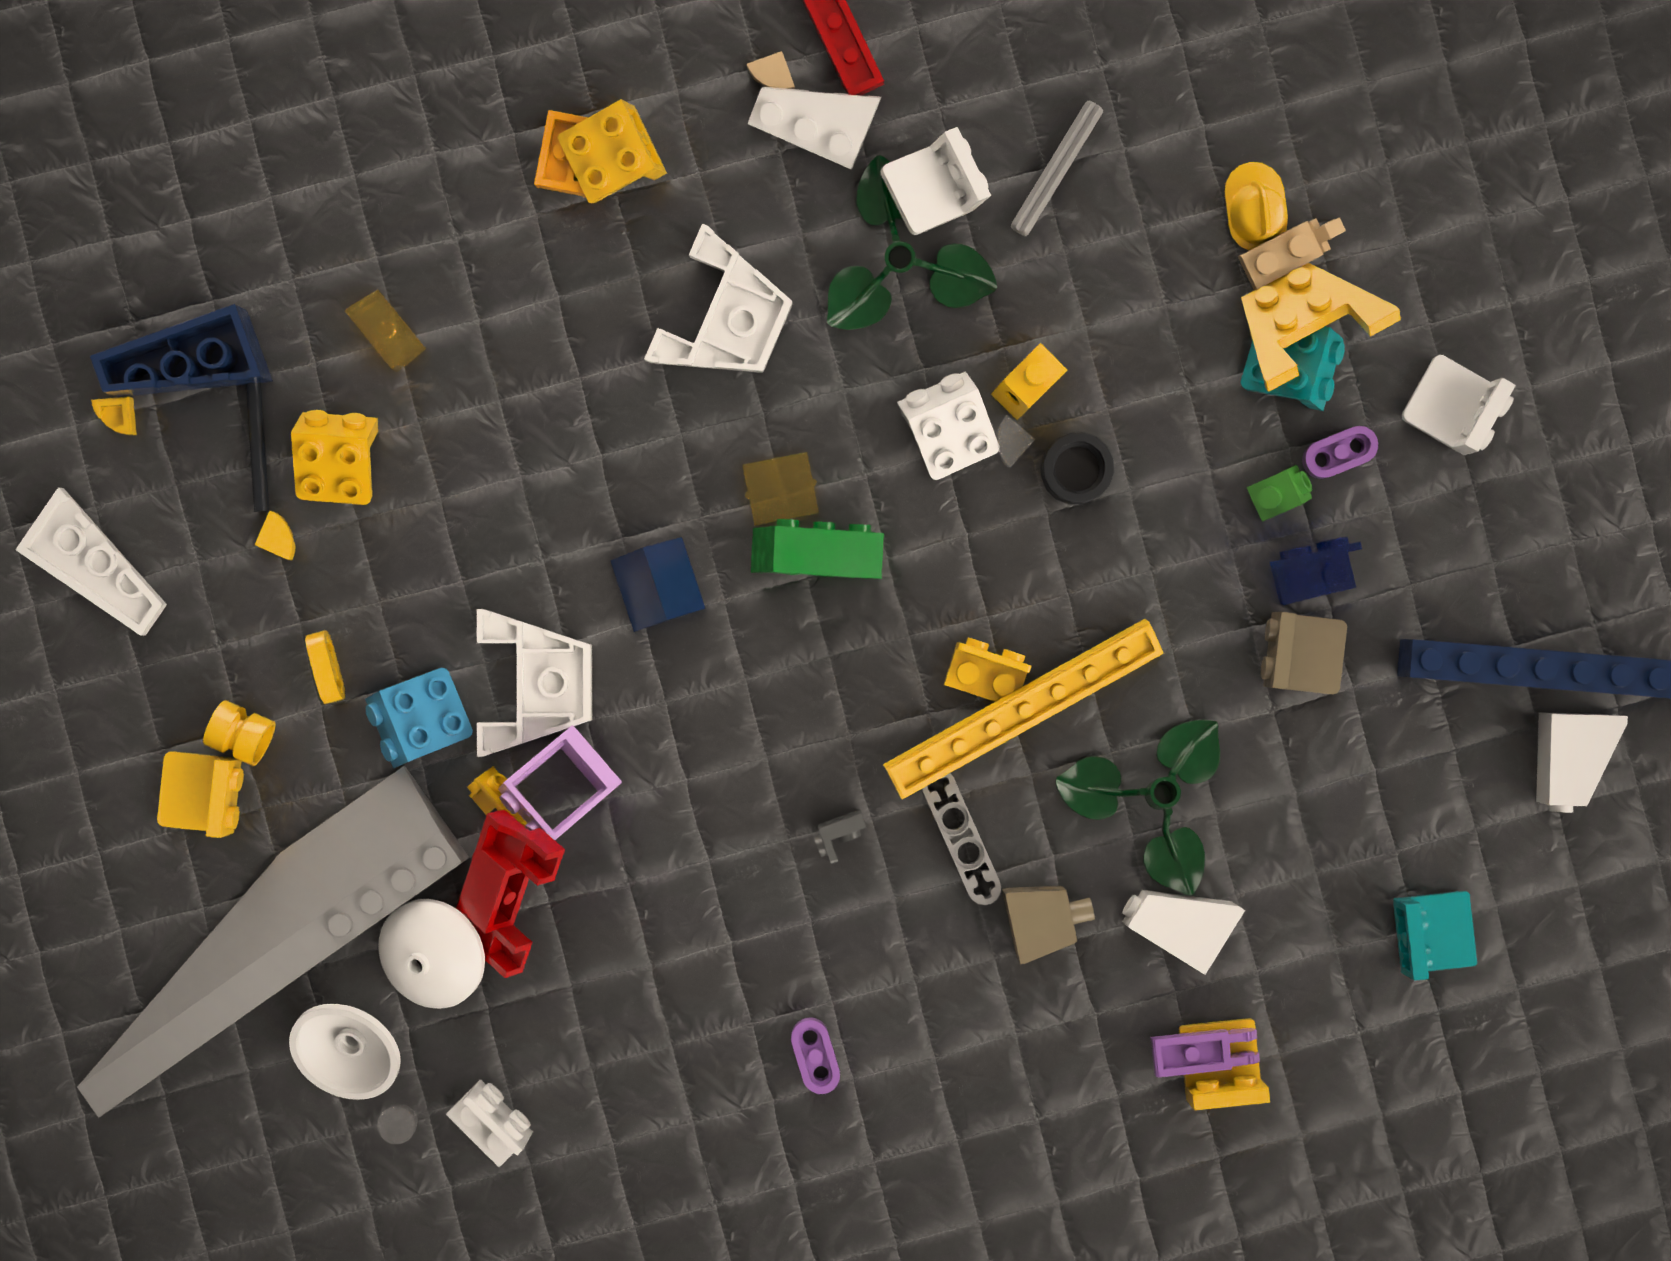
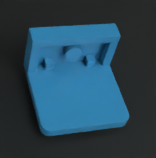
[365,668,473,768]

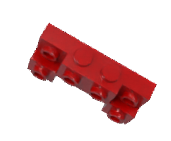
[456,809,565,978]

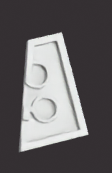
[748,87,881,169]

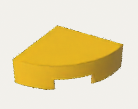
[91,397,137,435]
[255,511,295,561]

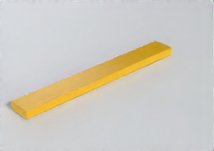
[883,619,1164,800]

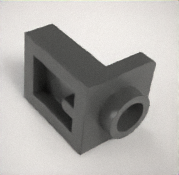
[814,809,866,864]

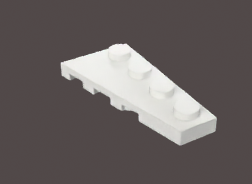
[16,487,167,636]

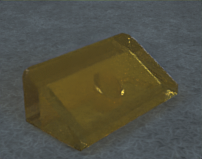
[345,290,426,372]

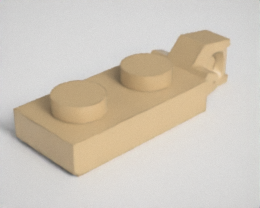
[1237,217,1346,290]

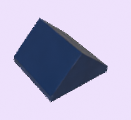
[611,537,705,632]

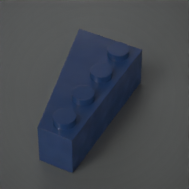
[90,304,273,397]

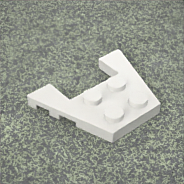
[644,224,793,373]
[477,609,592,757]

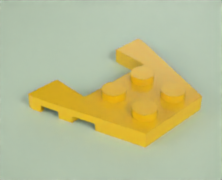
[1241,263,1401,392]

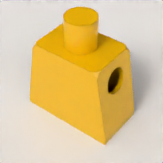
[991,343,1068,420]

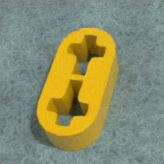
[305,630,345,704]

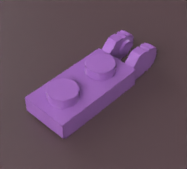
[1150,1028,1260,1077]

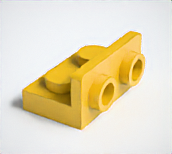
[943,637,1031,702]

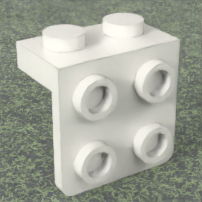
[881,127,991,235]
[1402,355,1516,455]
[897,371,999,480]

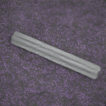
[1011,101,1103,236]

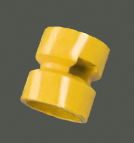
[203,700,276,766]

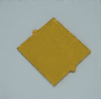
[743,452,819,526]

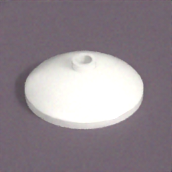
[378,899,485,1009]
[289,1004,401,1100]

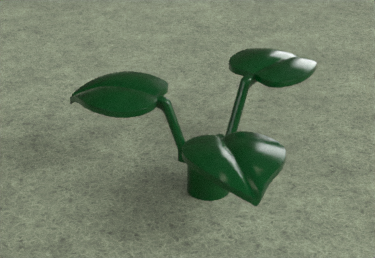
[827,155,997,330]
[1055,720,1220,896]

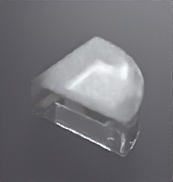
[997,415,1035,468]

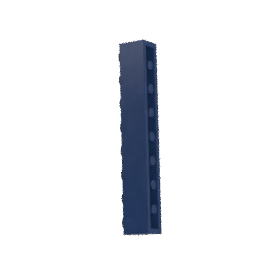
[1397,639,1671,698]

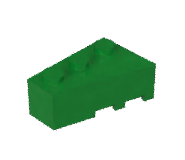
[751,519,884,579]

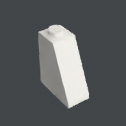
[1536,712,1628,813]
[1122,890,1245,975]

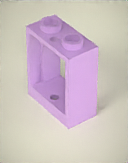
[498,725,622,840]

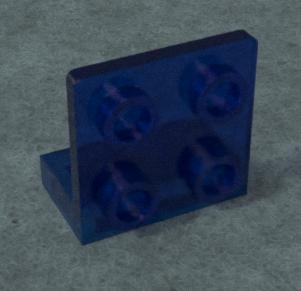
[1270,536,1362,605]

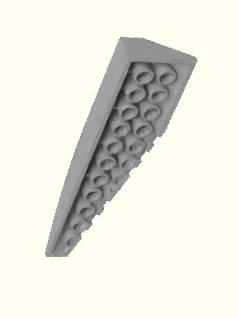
[77,766,470,1118]

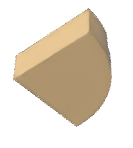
[747,51,795,89]

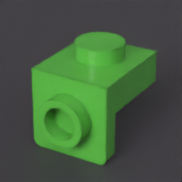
[1247,465,1312,522]

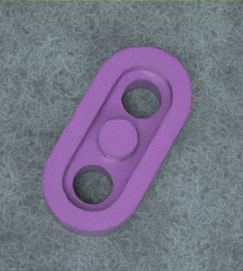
[1302,426,1378,479]
[791,1017,840,1094]

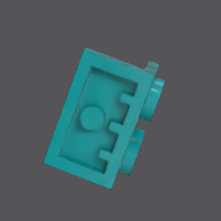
[1393,891,1477,981]

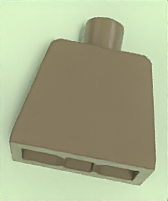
[1002,886,1095,965]

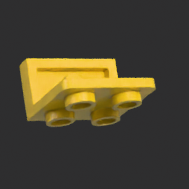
[291,410,378,505]
[157,751,244,838]

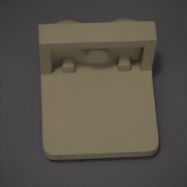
[1261,612,1347,695]

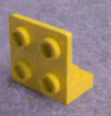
[557,99,667,204]
[1179,1018,1270,1110]

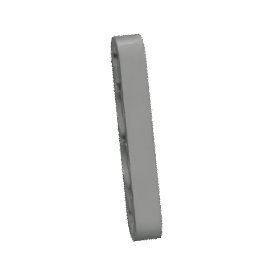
[922,773,1001,905]

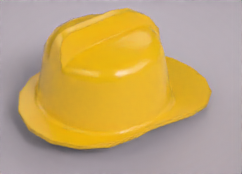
[1225,162,1288,251]

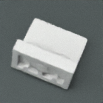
[446,1079,533,1167]

